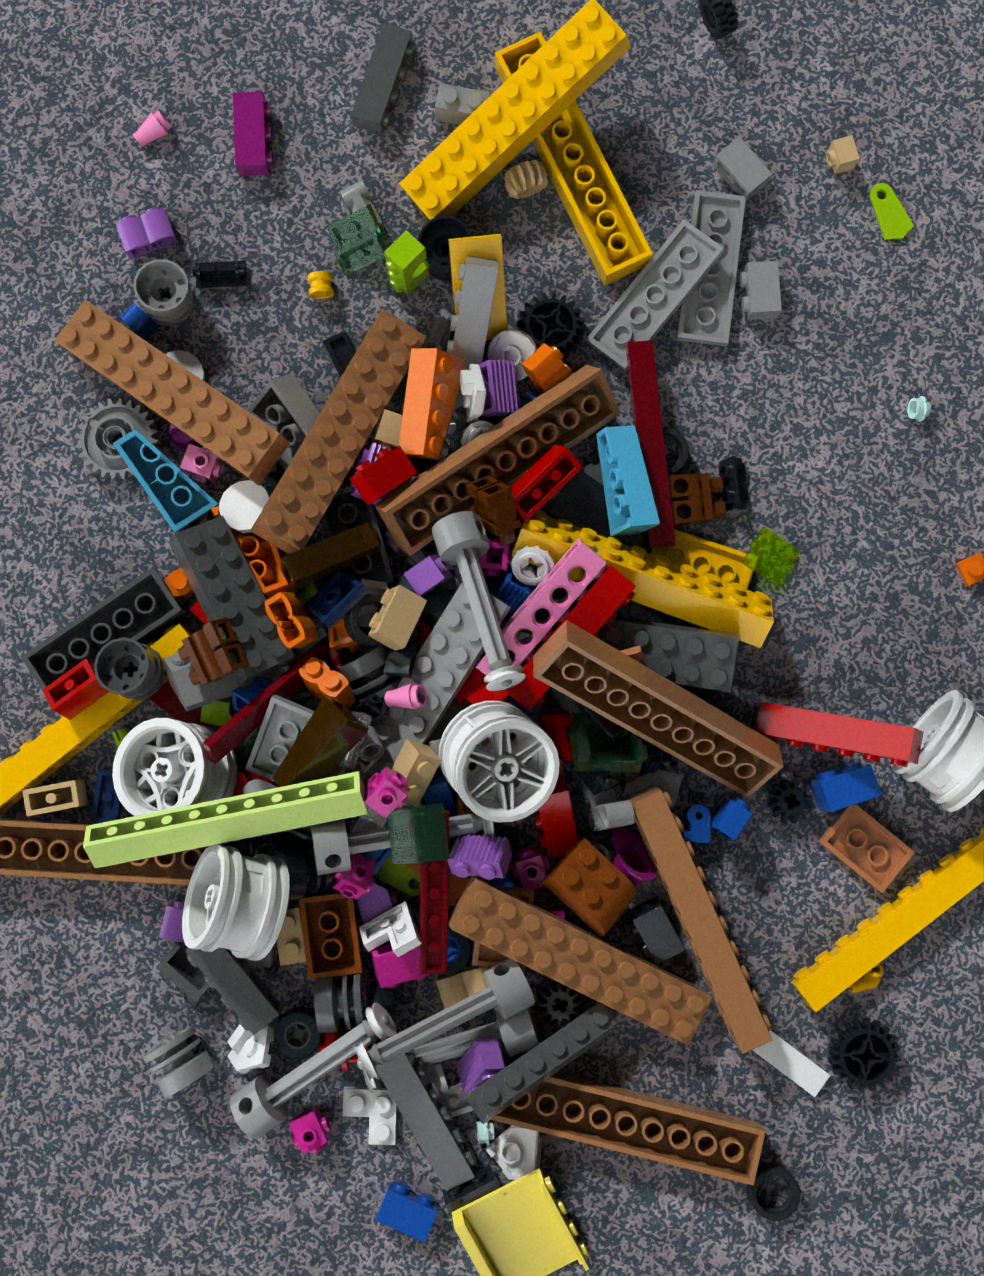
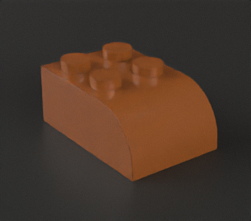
[542,838,637,937]
[299,890,363,980]

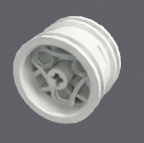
[891,690,984,812]
[112,718,238,816]
[182,844,290,961]

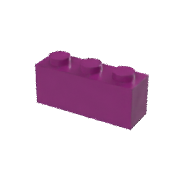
[233,91,274,176]

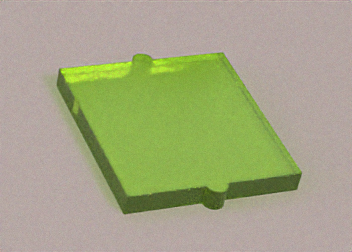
[742,527,800,587]

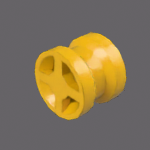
[307,271,334,299]

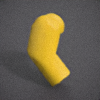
[848,963,884,993]

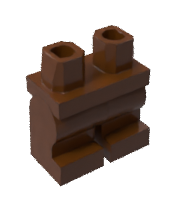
[668,473,726,528]
[465,475,521,546]
[178,618,249,685]

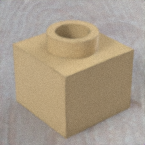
[826,135,860,174]

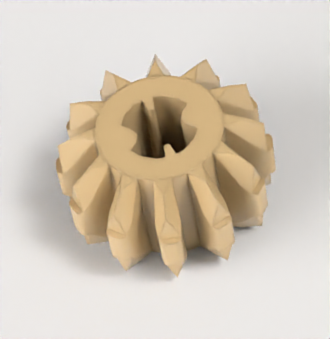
[504,160,548,199]

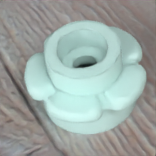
[907,396,931,422]
[476,1121,495,1146]

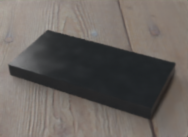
[548,470,648,551]

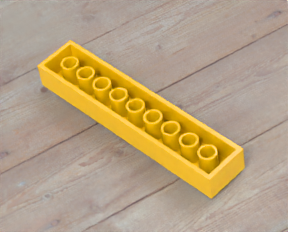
[399,0,631,220]
[495,31,653,286]
[511,510,774,648]

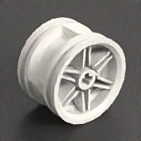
[439,701,560,823]

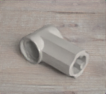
[339,180,383,235]

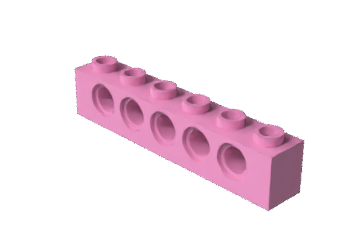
[475,538,606,675]

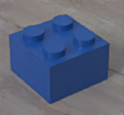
[808,761,882,812]

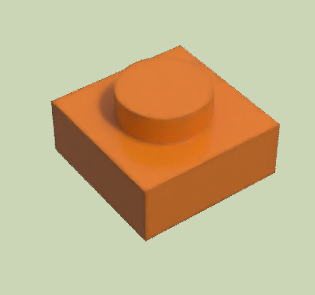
[955,552,984,587]
[328,618,357,650]

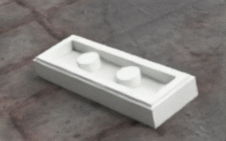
[753,1031,830,1097]

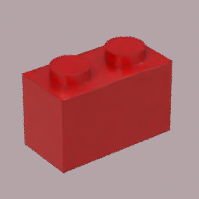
[350,445,417,505]
[42,659,109,720]

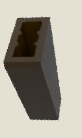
[280,522,381,593]
[272,696,369,787]

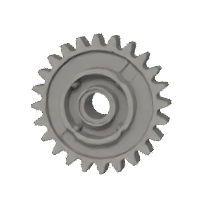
[75,398,160,482]

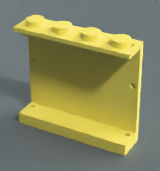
[452,1168,590,1276]

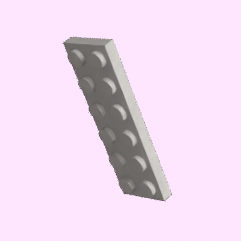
[676,190,746,347]
[586,219,724,371]

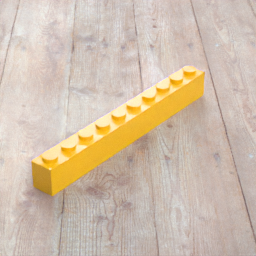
[0,623,192,815]
[791,826,984,1012]

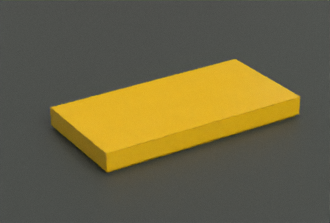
[448,234,508,340]
[650,529,758,590]

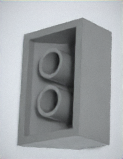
[247,373,320,466]
[163,652,261,711]

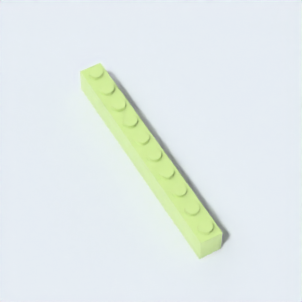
[83,771,368,868]

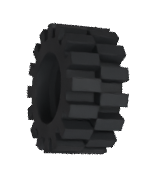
[698,0,739,40]

